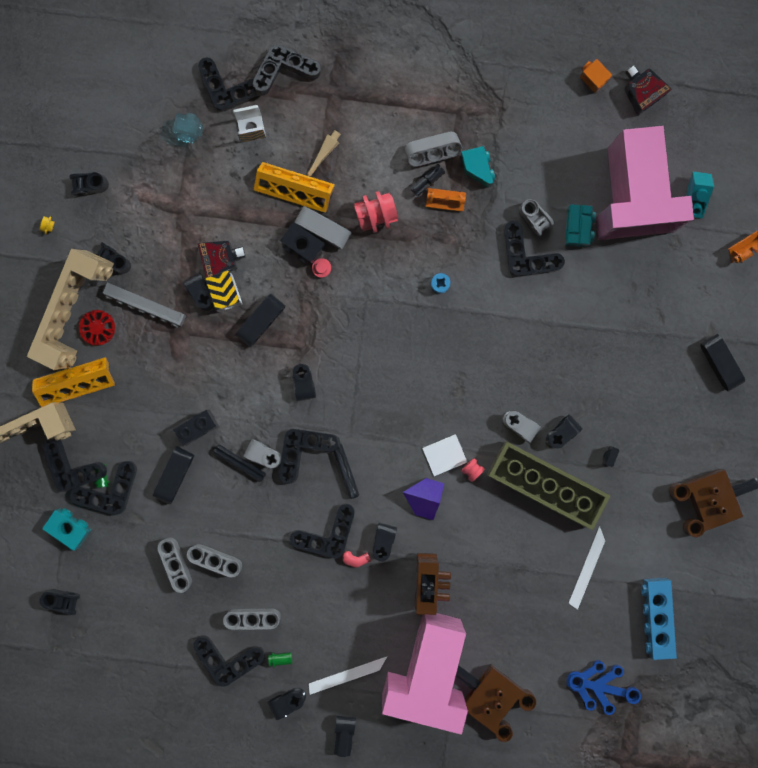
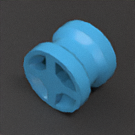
[431,273,451,294]

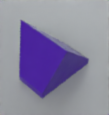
[403,478,444,520]

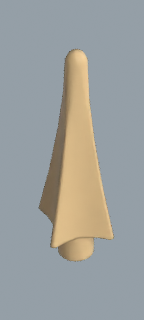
[307,130,341,177]

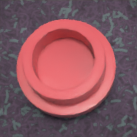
[312,258,331,278]

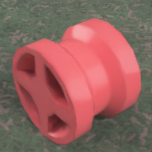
[461,458,485,482]

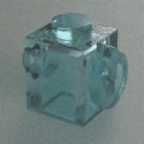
[172,113,204,143]

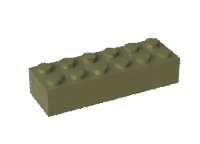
[487,441,610,530]

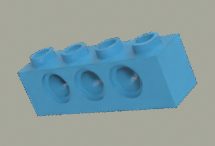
[641,578,677,660]

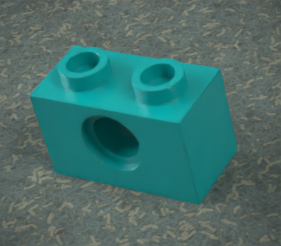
[42,508,92,551]

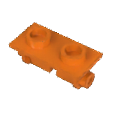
[426,188,466,212]
[728,231,758,263]

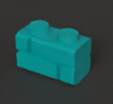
[565,204,596,247]

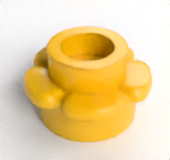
[39,216,55,235]

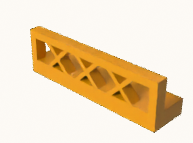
[253,162,335,213]
[32,357,115,407]

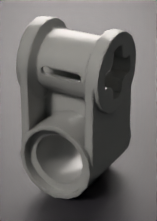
[519,199,554,236]
[503,411,541,443]
[244,439,282,468]

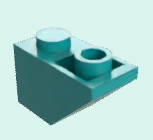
[460,146,495,187]
[686,171,714,218]

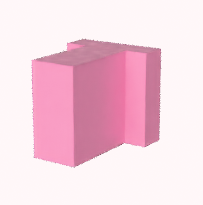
[596,126,694,240]
[382,613,468,735]

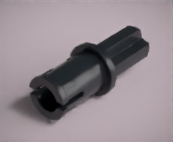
[411,164,445,196]

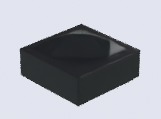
[602,446,620,467]

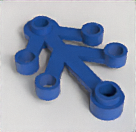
[566,660,641,715]

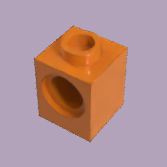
[580,59,612,93]

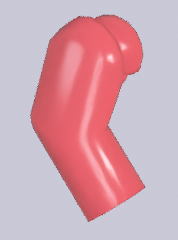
[342,551,371,568]

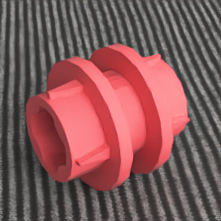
[354,191,398,233]

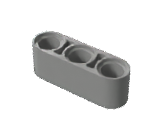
[405,132,462,166]
[294,206,351,250]
[158,537,192,593]
[187,544,243,578]
[223,609,281,630]

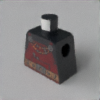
[624,66,672,116]
[197,241,246,278]

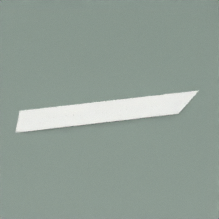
[569,526,605,610]
[309,657,387,695]

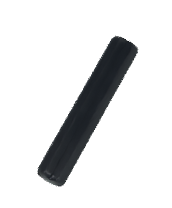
[333,443,359,499]
[214,445,266,482]

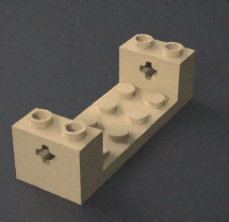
[27,249,114,370]
[0,402,76,443]

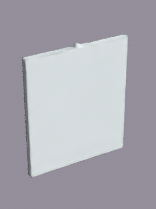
[422,434,467,476]

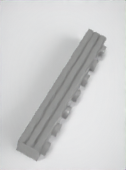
[103,282,186,327]

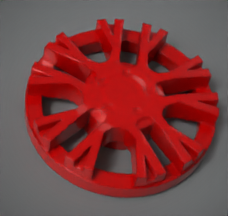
[79,310,116,346]

